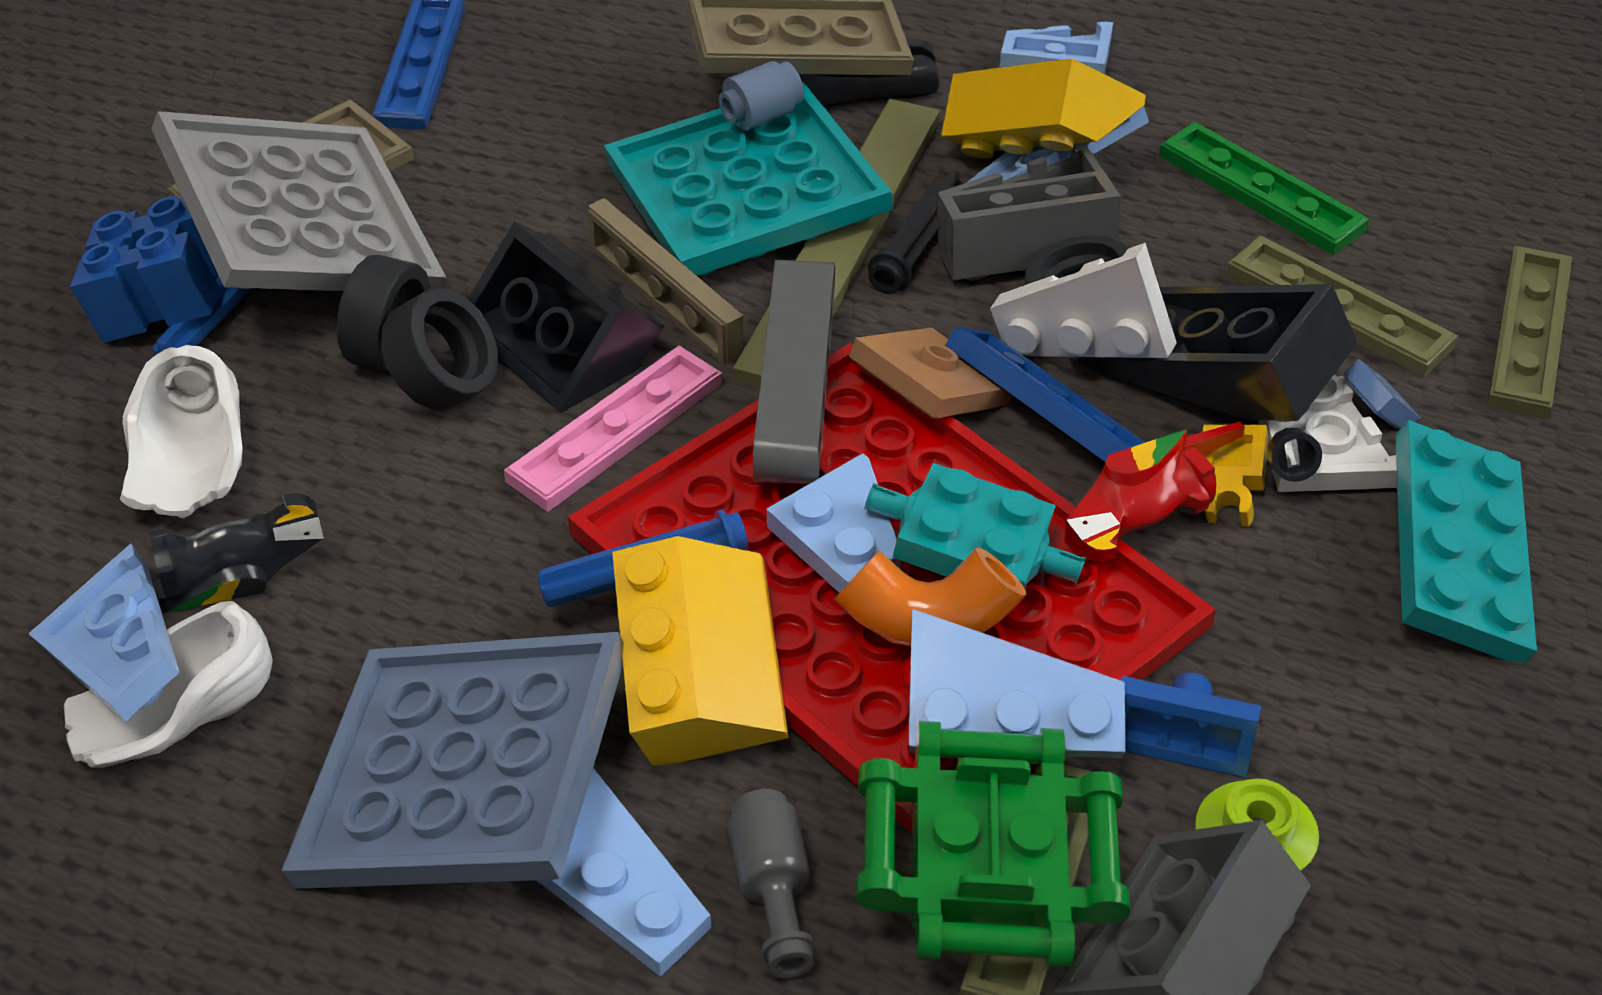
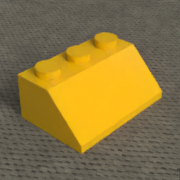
[941,58,1146,158]
[612,536,788,766]

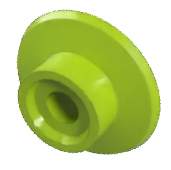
[1196,779,1319,871]

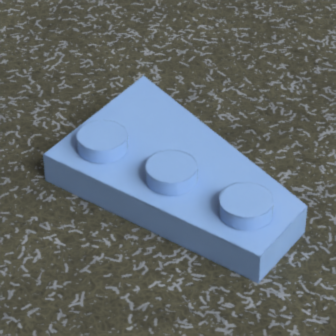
[909,609,1125,758]

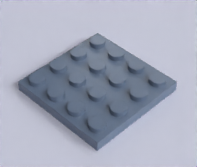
[282,632,624,889]

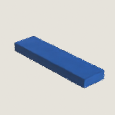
[372,0,465,130]
[945,327,1146,461]

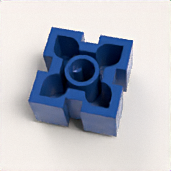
[70,196,219,343]

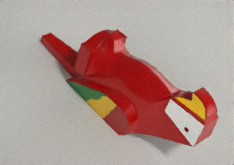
[1064,422,1245,561]

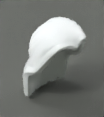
[120,345,243,519]
[64,601,273,768]

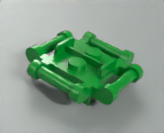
[856,721,1130,968]

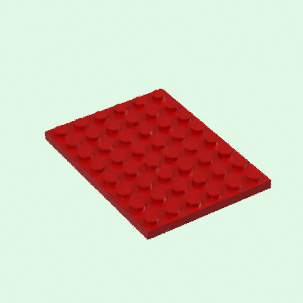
[568,342,1216,834]

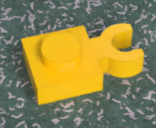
[1203,425,1268,527]

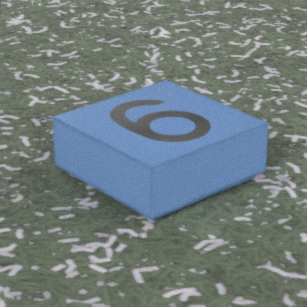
[1343,359,1420,429]

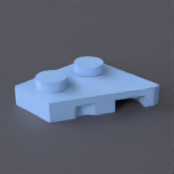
[999,22,1113,74]
[767,453,901,593]

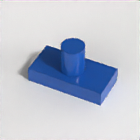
[1121,673,1261,778]

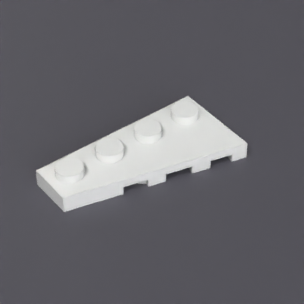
[1259,375,1397,492]

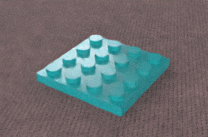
[604,82,893,276]

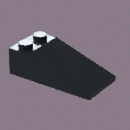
[1077,284,1358,422]

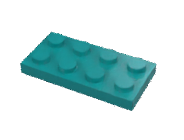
[1395,420,1537,663]

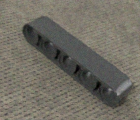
[753,260,835,485]

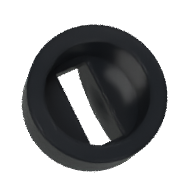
[1267,428,1322,482]

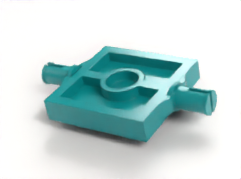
[864,463,1086,588]

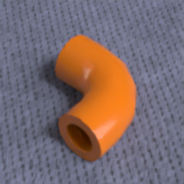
[834,547,1026,647]

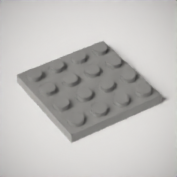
[151,111,446,291]

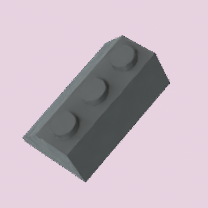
[1053,820,1311,995]

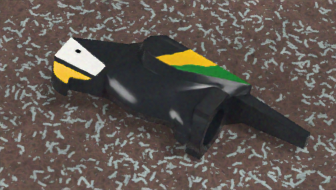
[150,493,324,613]

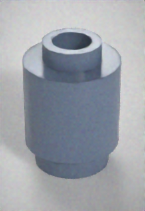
[719,61,804,131]

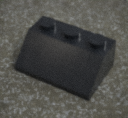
[468,222,665,412]

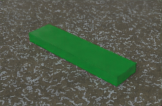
[1159,122,1369,255]

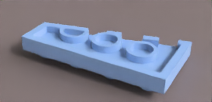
[537,768,711,976]

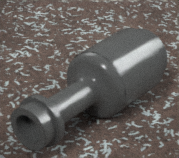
[727,789,815,978]

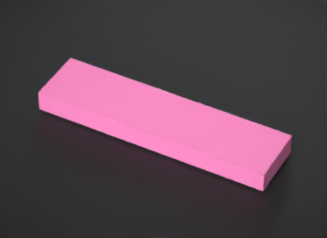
[504,346,722,512]

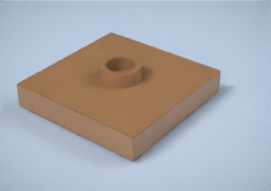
[849,328,1013,419]

